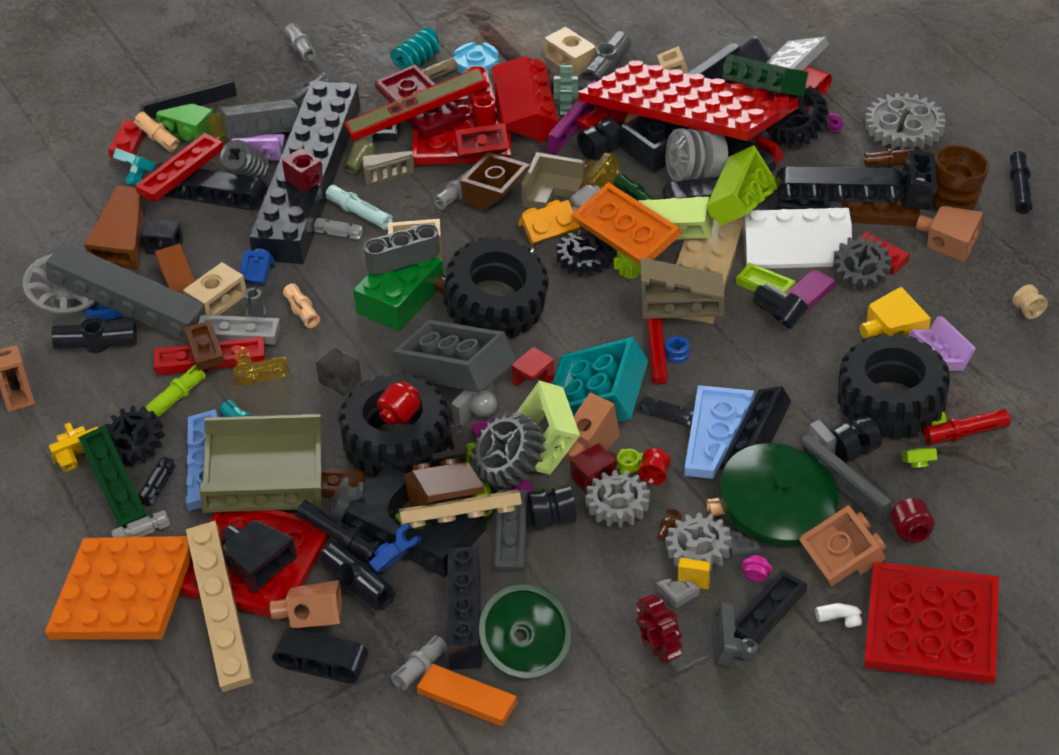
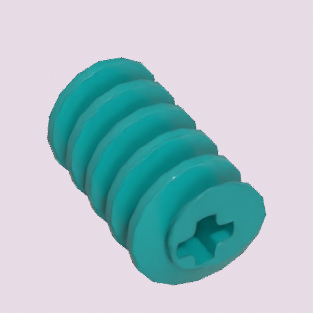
[390,27,440,70]

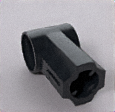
[753,283,809,329]

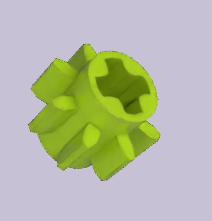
[614,251,641,279]

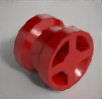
[638,448,671,485]

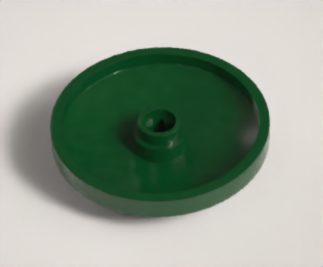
[718,443,838,547]

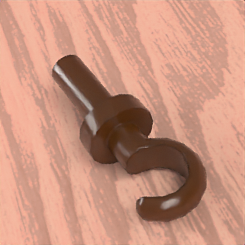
[657,509,681,541]

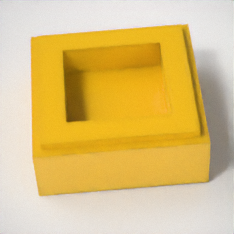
[678,558,711,589]

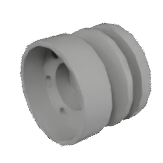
[665,129,728,181]

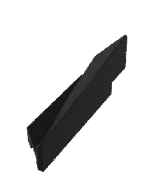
[687,36,771,80]

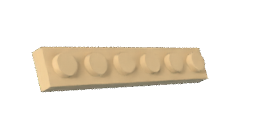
[186,521,253,692]

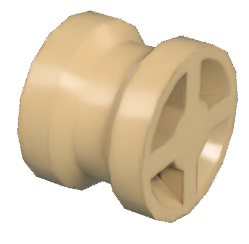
[1012,285,1048,319]

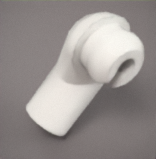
[815,603,862,628]

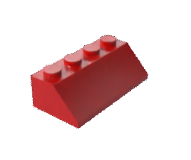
[491,56,558,143]

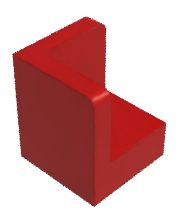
[511,347,555,386]

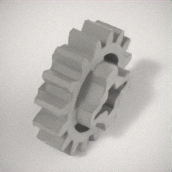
[585,470,650,528]
[665,513,732,571]

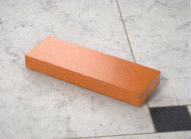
[417,664,517,727]

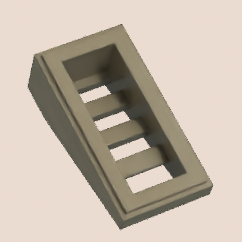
[363,151,415,186]

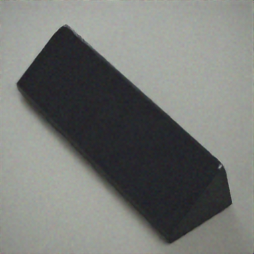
[139,80,237,119]
[720,386,791,470]

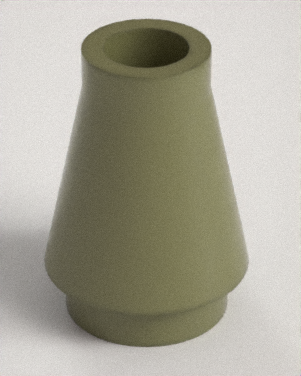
[343,139,375,175]

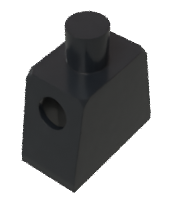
[222,521,297,593]

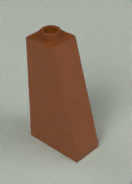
[84,186,145,270]

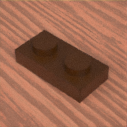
[184,320,225,370]

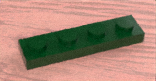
[78,425,147,529]

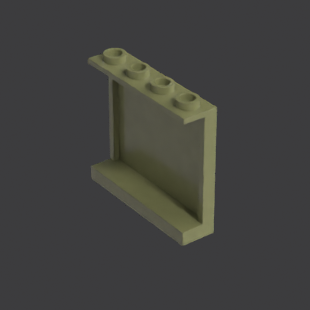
[200,414,322,513]

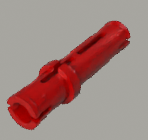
[923,409,1011,445]

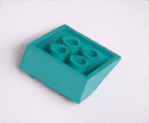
[545,337,648,422]

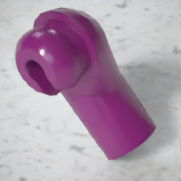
[825,112,844,133]

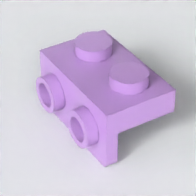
[231,134,286,160]
[907,316,975,371]

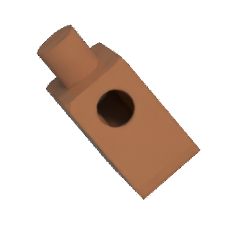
[916,206,983,262]
[0,345,35,412]
[564,392,620,464]
[270,580,344,628]

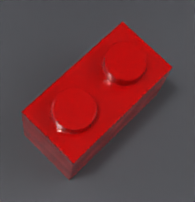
[454,123,509,159]

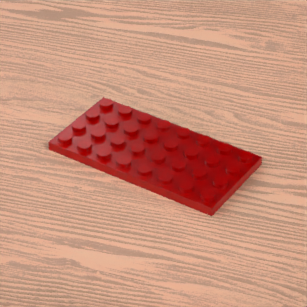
[578,61,798,141]

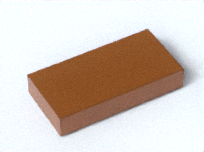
[155,244,195,295]

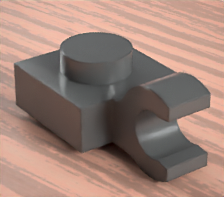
[328,477,364,522]

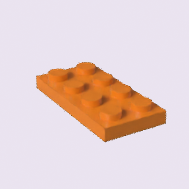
[572,182,682,266]

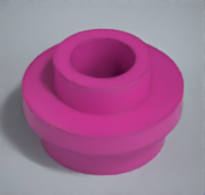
[741,555,773,582]

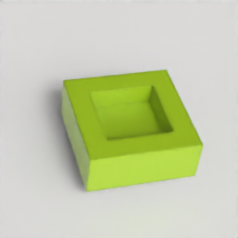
[900,447,938,468]

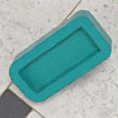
[113,148,156,187]

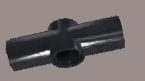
[51,317,137,353]
[319,543,396,610]

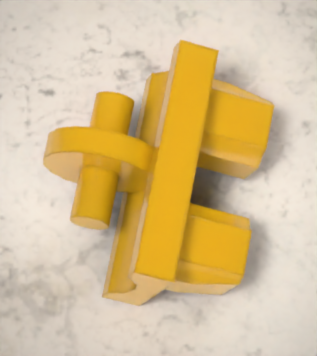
[49,422,98,473]

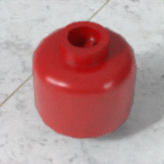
[377,381,420,425]

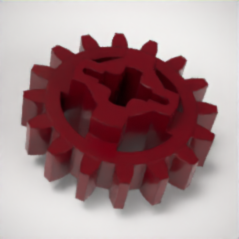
[636,593,682,663]

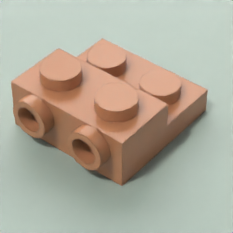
[799,505,887,586]

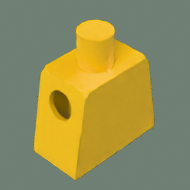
[859,287,931,339]

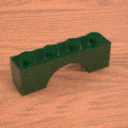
[722,54,809,96]

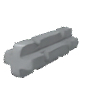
[314,218,363,240]
[111,510,170,537]

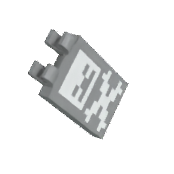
[753,36,829,89]

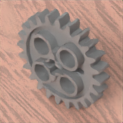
[864,93,946,150]

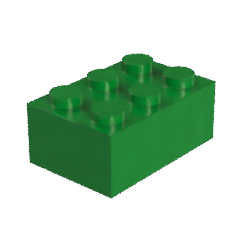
[353,258,444,331]

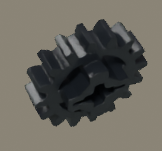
[556,230,613,276]
[104,405,165,466]

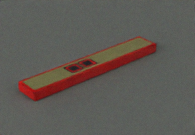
[344,68,488,142]

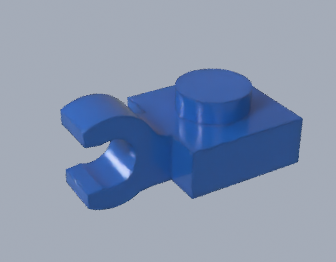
[369,524,421,572]

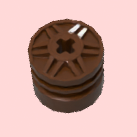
[932,145,989,210]

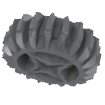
[471,411,546,490]

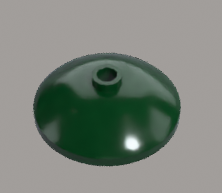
[478,584,571,679]

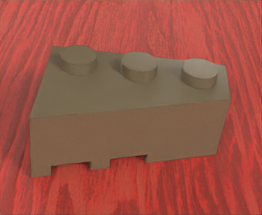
[641,257,725,319]

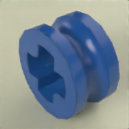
[665,336,690,363]

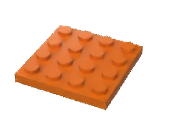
[45,536,192,640]

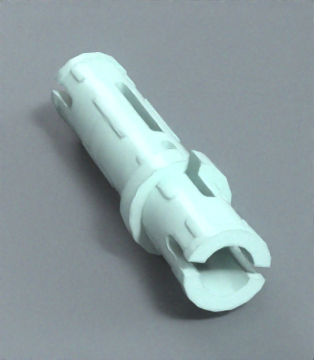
[326,185,393,230]

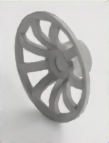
[23,254,96,314]

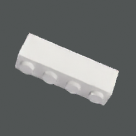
[743,208,852,269]

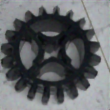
[765,85,829,148]

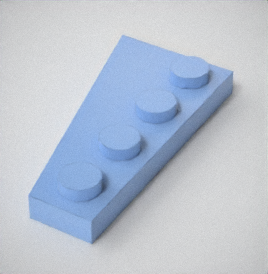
[684,385,754,479]

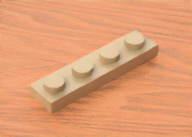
[399,490,522,528]

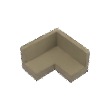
[521,152,585,209]

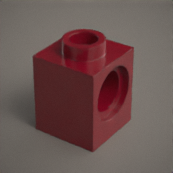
[282,148,324,192]
[570,443,617,494]

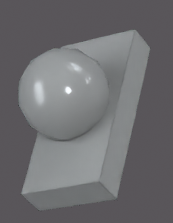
[451,381,497,427]

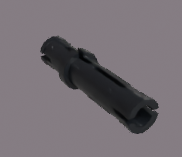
[1009,151,1033,214]

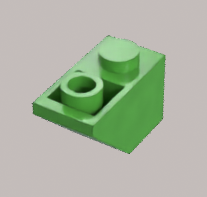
[156,104,216,143]

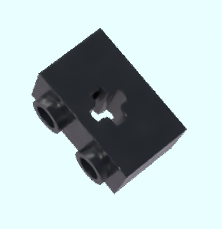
[902,150,937,210]

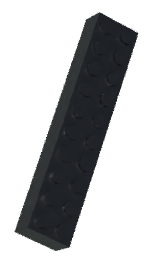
[249,81,360,264]

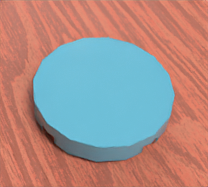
[453,43,499,74]

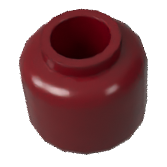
[890,498,935,543]

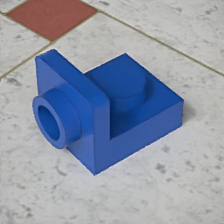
[239,249,276,286]

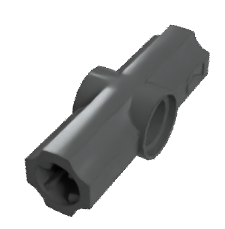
[581,31,631,81]

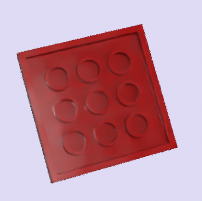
[412,95,512,166]
[179,510,330,622]
[864,561,999,684]

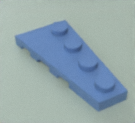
[186,409,218,511]

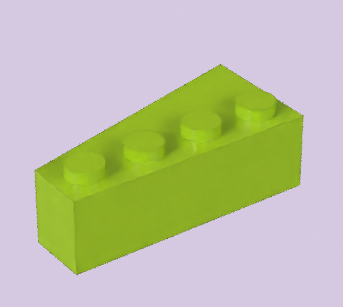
[706,145,777,226]

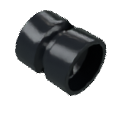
[577,117,622,161]
[829,414,882,463]
[528,484,577,530]

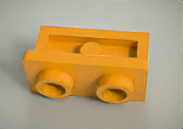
[518,200,580,246]

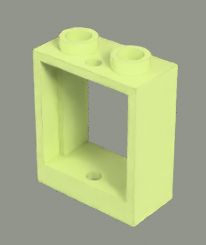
[517,381,580,475]

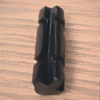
[640,396,694,426]
[138,456,175,506]

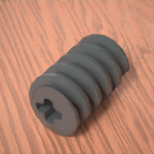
[220,140,269,179]

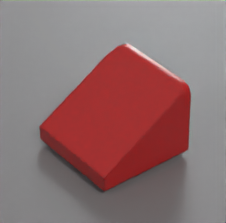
[755,135,784,164]

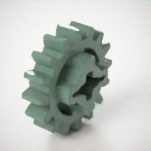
[554,64,578,117]

